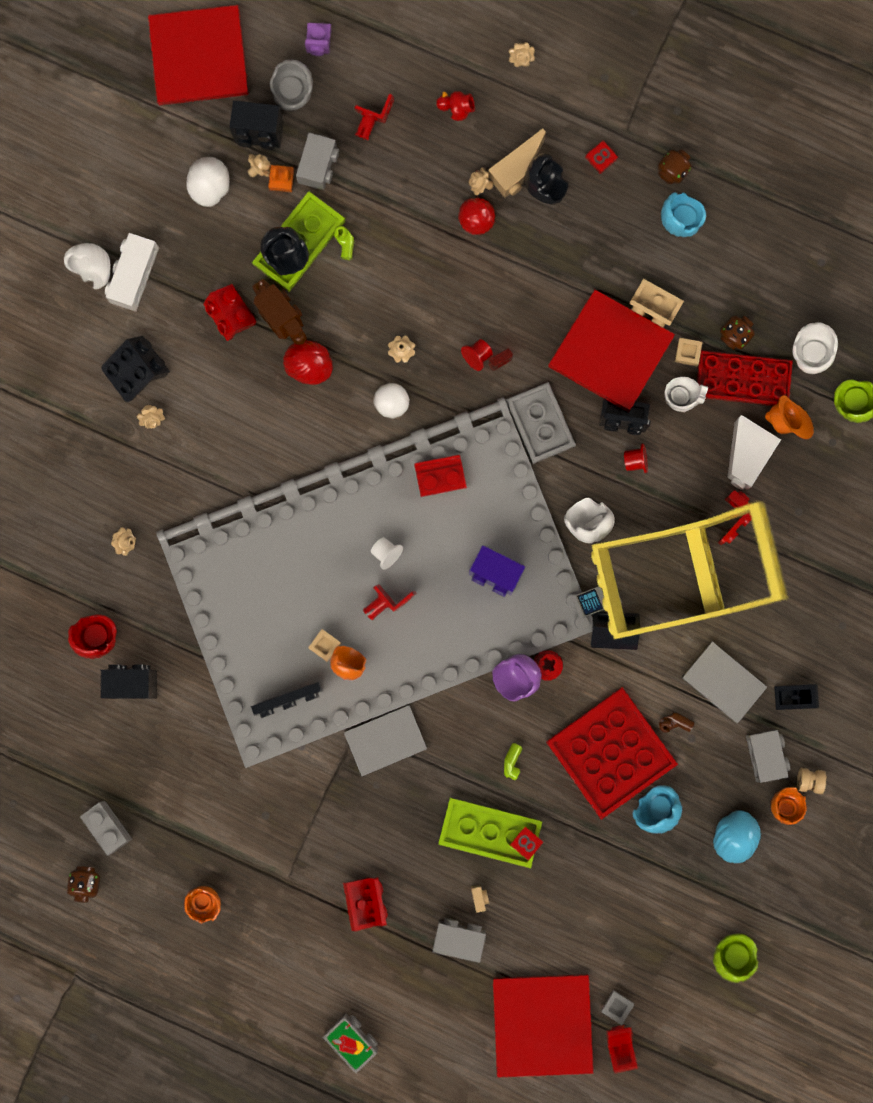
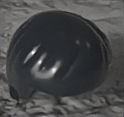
[525,153,569,205]
[260,227,309,276]

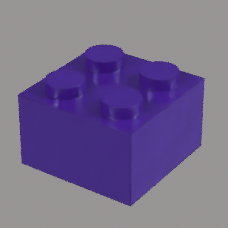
[469,545,525,597]

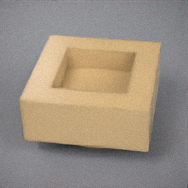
[674,338,702,366]
[308,629,342,662]
[471,885,489,913]

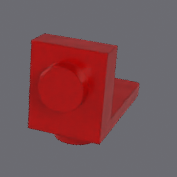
[718,490,752,545]
[607,1025,638,1074]

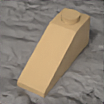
[488,129,546,198]

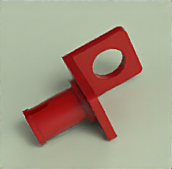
[354,94,395,141]
[363,584,417,621]

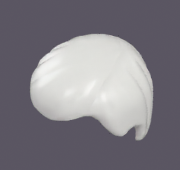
[187,157,229,207]
[64,243,110,289]
[792,322,838,374]
[564,498,615,543]

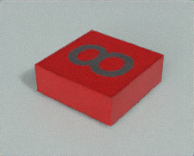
[585,141,618,174]
[510,826,543,861]

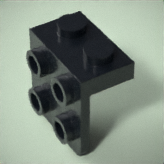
[101,336,170,402]
[599,398,651,435]

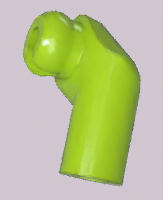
[334,226,354,260]
[504,743,523,780]

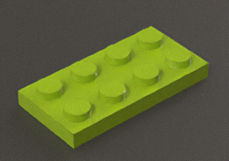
[252,191,345,292]
[438,797,542,868]

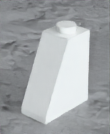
[727,415,781,490]

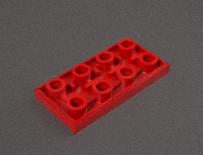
[697,351,793,406]

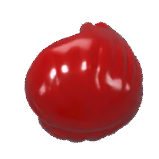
[283,340,333,385]
[68,614,117,659]

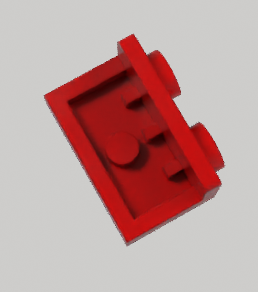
[203,284,257,341]
[343,877,387,931]

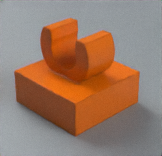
[269,165,295,192]

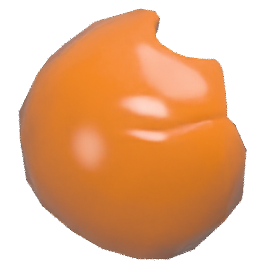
[330,646,366,681]
[771,787,807,825]
[184,886,221,923]

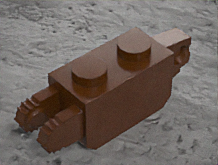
[252,279,307,345]

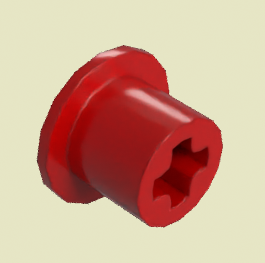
[461,339,493,371]
[624,443,648,474]
[534,650,563,680]

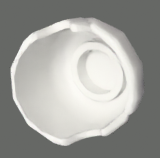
[373,383,410,419]

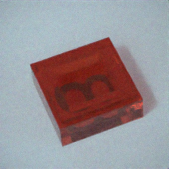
[488,348,513,371]

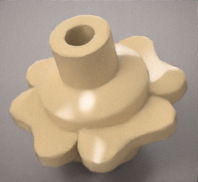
[509,43,535,67]
[248,154,271,177]
[469,167,493,196]
[388,336,415,363]
[137,405,165,428]
[111,527,136,556]

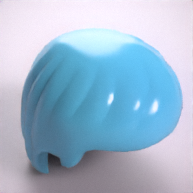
[661,192,706,237]
[633,785,682,833]
[713,810,761,863]

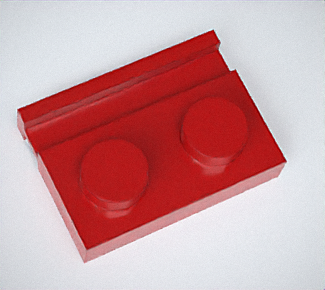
[414,455,467,498]

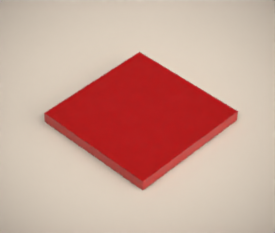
[148,5,249,105]
[548,290,675,413]
[546,687,678,820]
[493,974,593,1078]

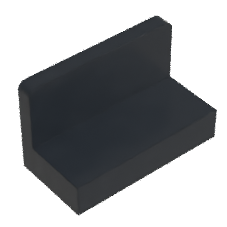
[591,611,640,650]

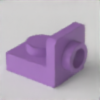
[305,23,331,56]

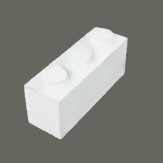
[105,233,159,311]

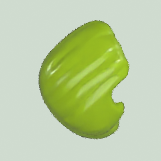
[834,380,873,423]
[713,934,758,983]

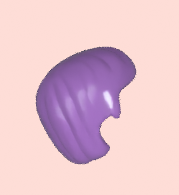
[492,654,542,701]

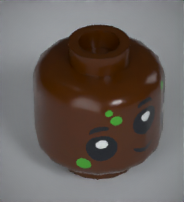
[658,149,692,185]
[720,315,755,350]
[67,866,100,903]

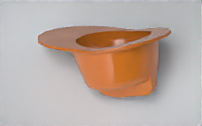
[765,396,814,439]

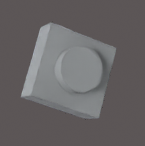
[601,990,635,1025]

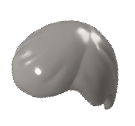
[270,60,313,111]

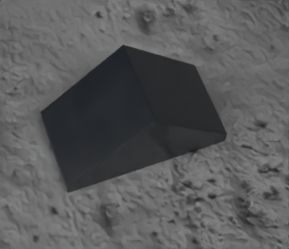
[774,684,819,710]

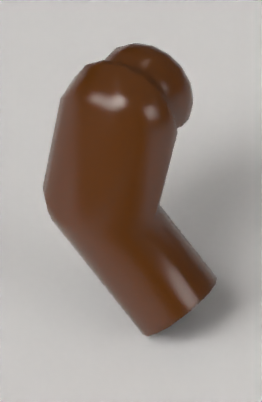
[659,712,695,733]

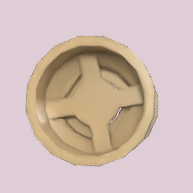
[797,768,826,794]

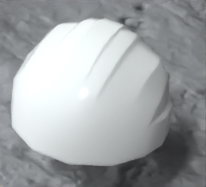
[664,377,708,412]

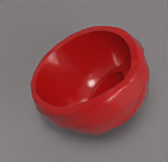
[459,198,495,235]

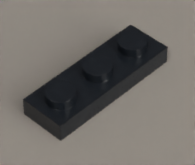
[251,682,323,718]

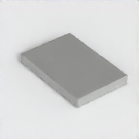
[506,382,576,464]
[682,642,767,724]
[344,705,427,776]

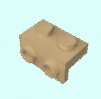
[629,279,684,328]

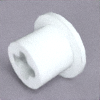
[371,537,403,570]

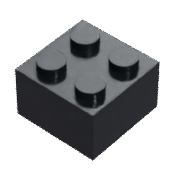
[229,100,284,150]
[100,665,157,699]

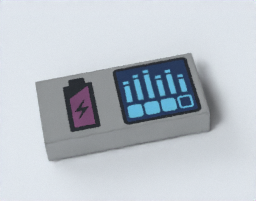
[571,586,622,619]

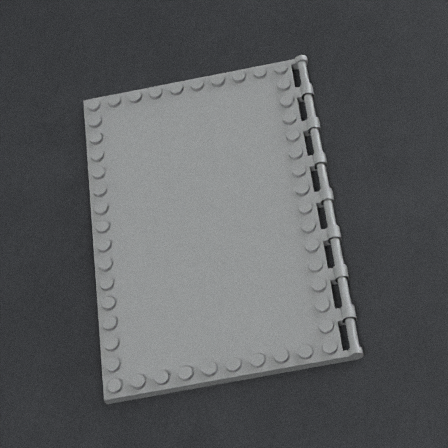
[156,397,592,768]

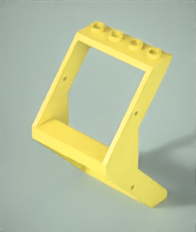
[591,502,788,639]

